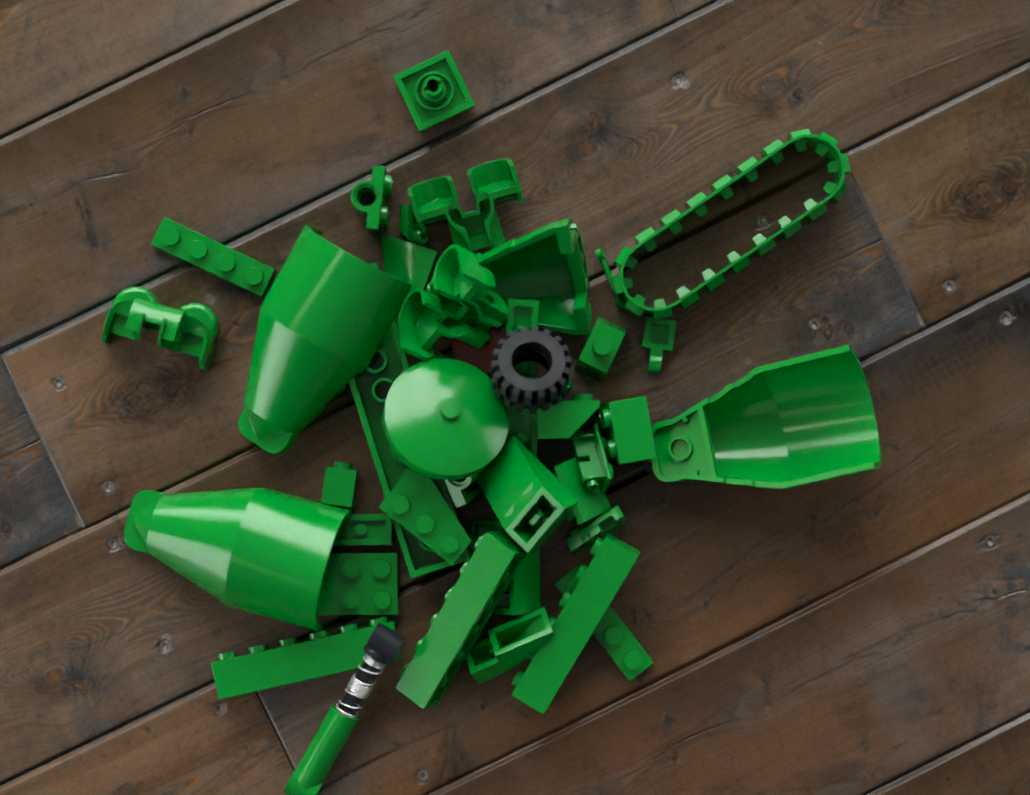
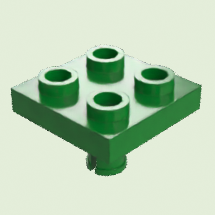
[393,50,475,133]

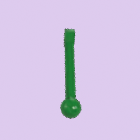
[595,248,626,309]

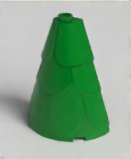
[427,218,591,335]

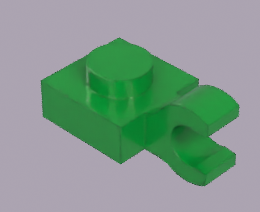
[641,317,677,373]

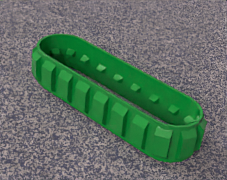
[611,129,851,320]

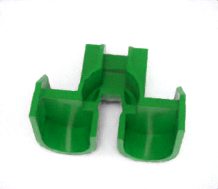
[407,158,522,252]
[397,244,509,361]
[100,286,220,371]

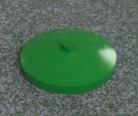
[382,358,509,480]

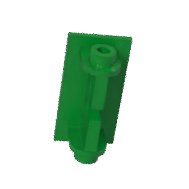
[571,424,613,494]

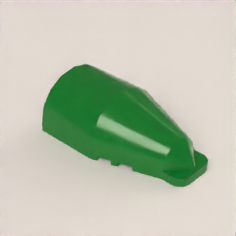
[238,224,412,455]
[651,345,882,490]
[124,487,352,631]

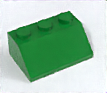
[470,520,540,615]

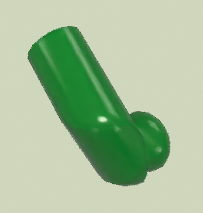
[399,205,430,246]

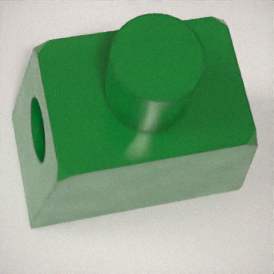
[574,316,626,382]

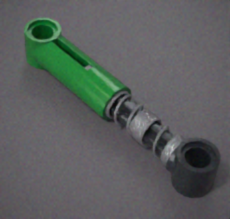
[283,622,406,795]

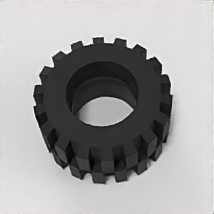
[490,326,572,414]

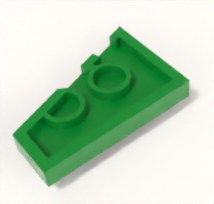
[379,468,472,565]

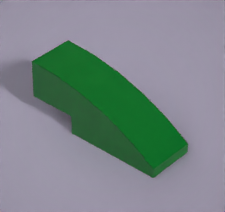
[466,607,555,685]

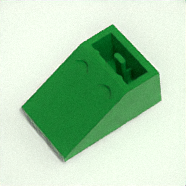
[476,436,580,553]

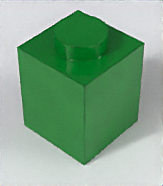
[321,461,359,507]

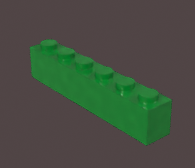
[396,531,527,709]
[511,533,640,714]
[211,616,403,700]

